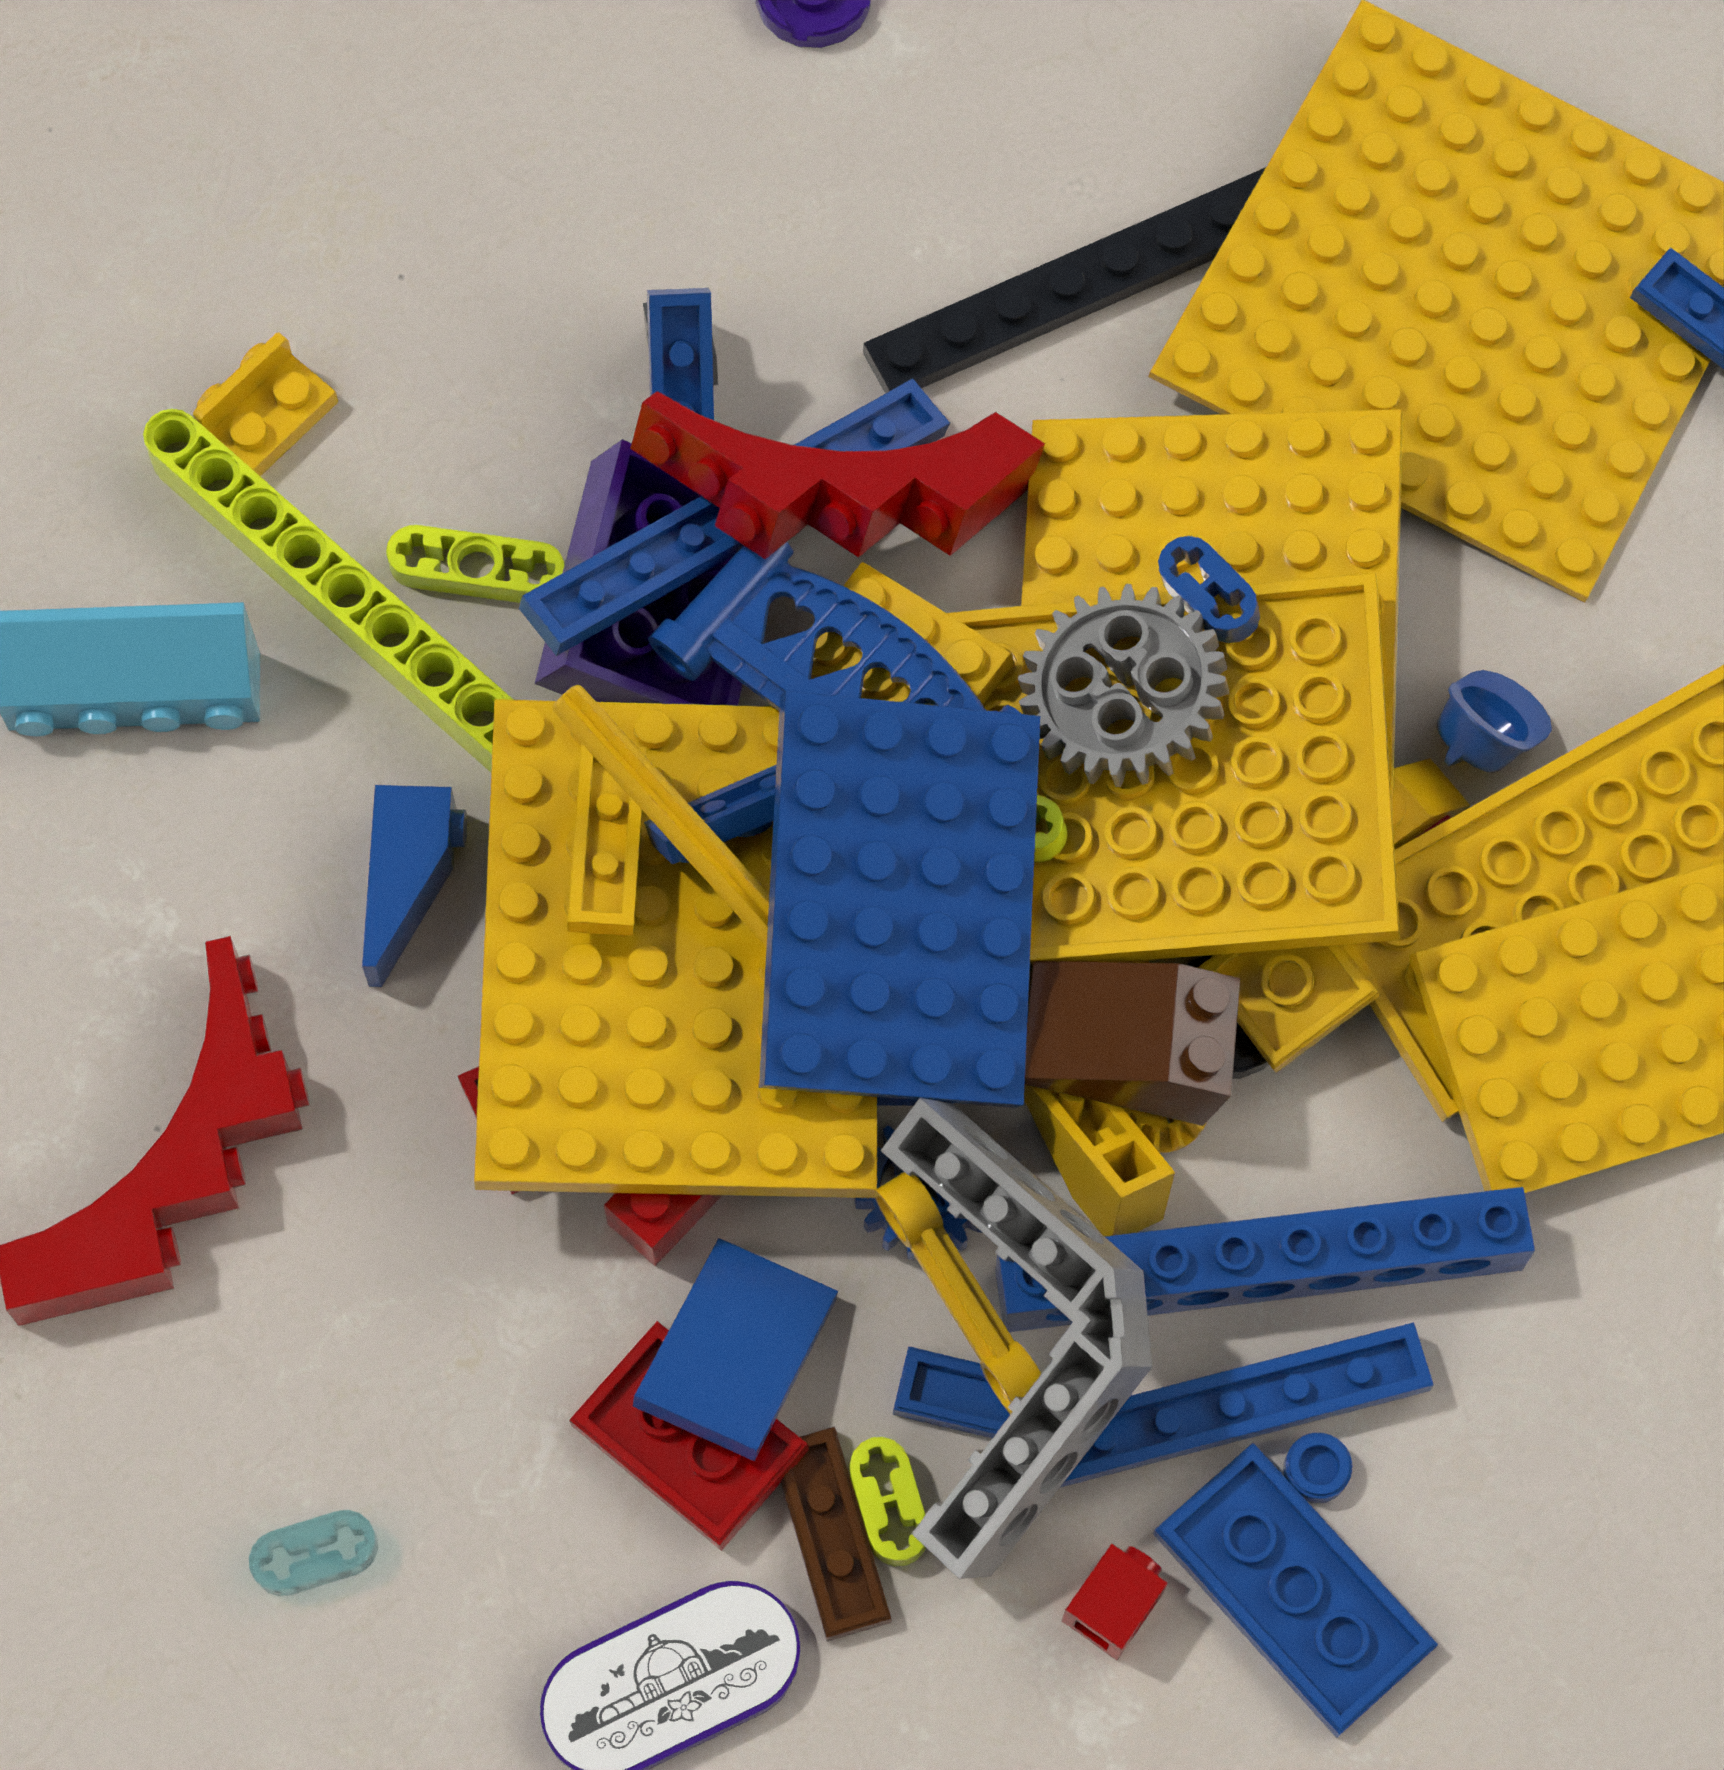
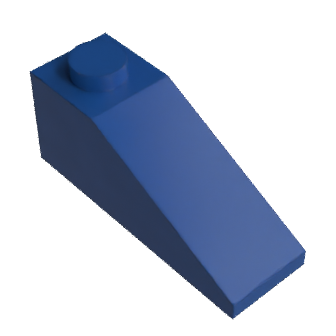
[362,785,467,987]

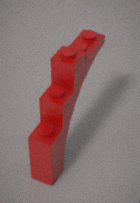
[630,391,1045,559]
[0,936,310,1326]

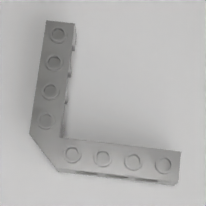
[881,1098,1152,1579]

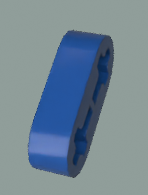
[1158,536,1260,643]

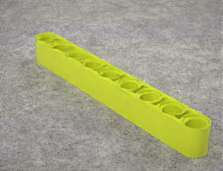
[143,409,514,772]

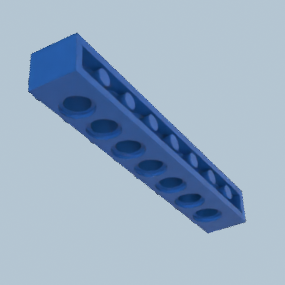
[995,1187,1535,1332]

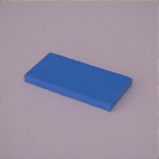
[1153,1443,1438,1738]

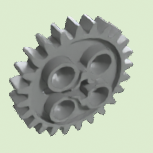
[1018,584,1229,787]

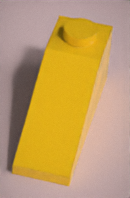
[1024,1085,1175,1237]

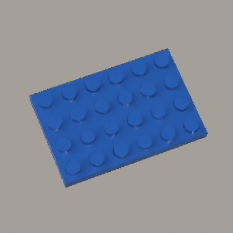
[759,691,1041,1108]

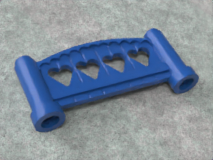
[648,542,1022,714]

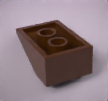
[1024,961,1240,1126]

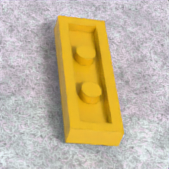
[567,743,646,936]

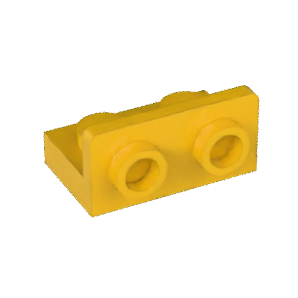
[193,332,338,477]

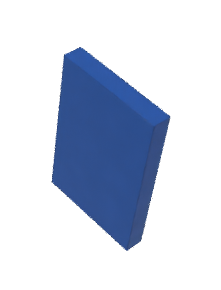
[633,1238,838,1461]

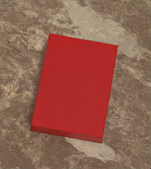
[569,1321,809,1551]

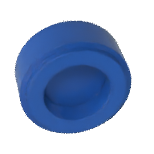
[1283,1433,1353,1503]

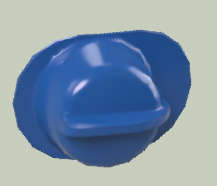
[1436,670,1552,773]

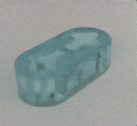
[249,1510,378,1596]

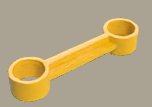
[874,1172,1041,1415]

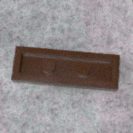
[781,1426,892,1642]

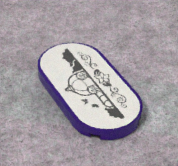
[540,1581,800,1770]

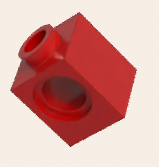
[1062,1543,1168,1660]

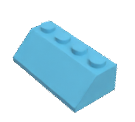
[0,602,260,736]

